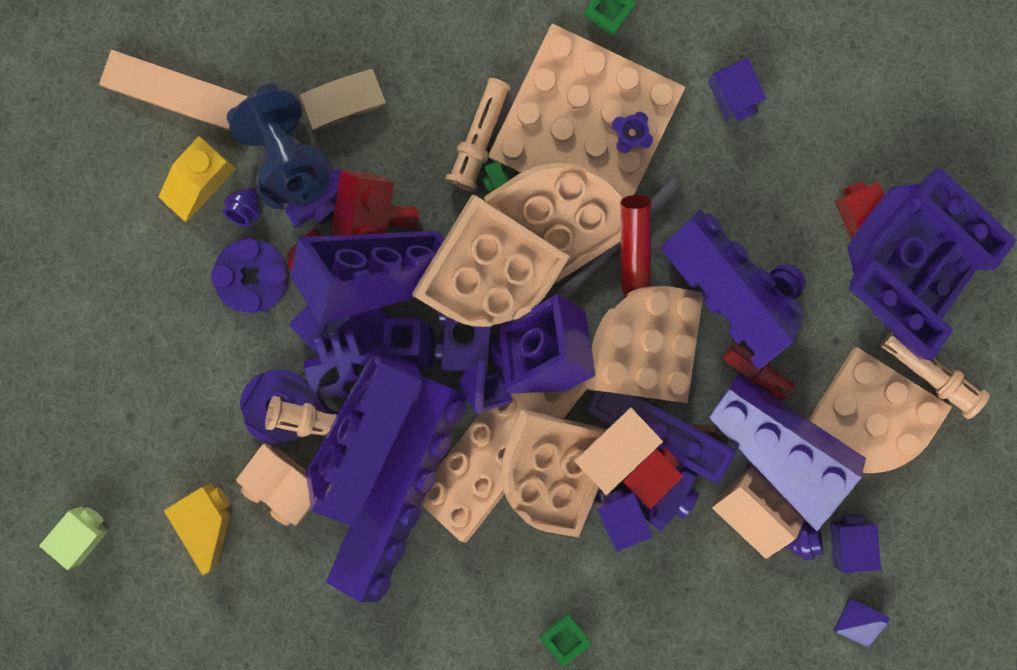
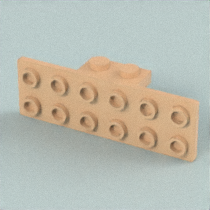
[422,381,587,543]

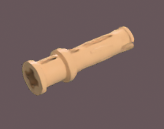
[445,78,511,192]
[880,330,990,419]
[265,396,337,437]

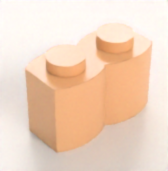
[236,443,311,526]

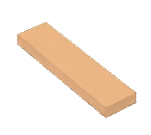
[99,50,248,131]

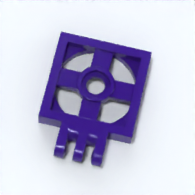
[303,328,379,415]

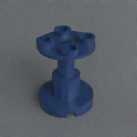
[226,84,334,209]

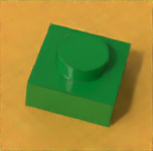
[583,0,636,37]
[483,161,510,193]
[539,612,592,668]

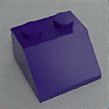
[499,294,596,393]
[288,306,392,371]

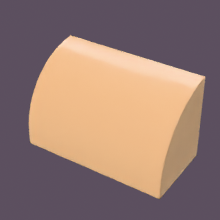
[575,408,663,495]
[712,466,805,559]

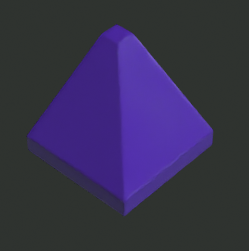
[459,360,486,414]
[483,370,513,411]
[834,597,890,648]

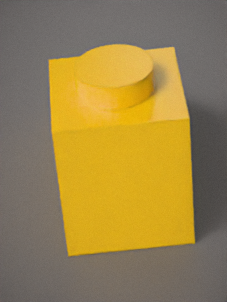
[158,136,237,222]
[163,483,230,575]

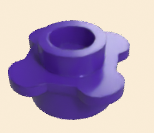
[611,112,653,154]

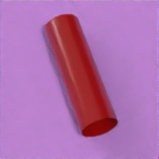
[620,195,651,296]

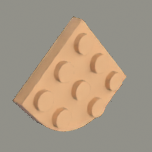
[484,163,623,284]
[411,195,570,327]
[586,286,703,403]
[808,347,952,473]
[501,409,607,537]

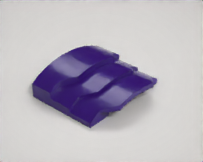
[848,167,1017,361]

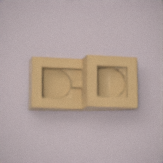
[298,69,386,132]

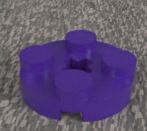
[211,238,288,313]
[240,369,317,444]

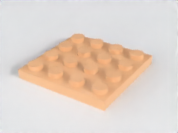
[488,23,685,198]

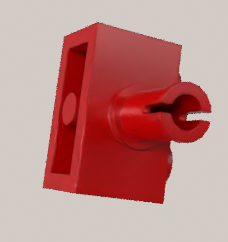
[331,170,419,236]

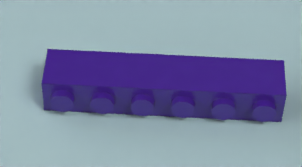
[326,375,467,603]

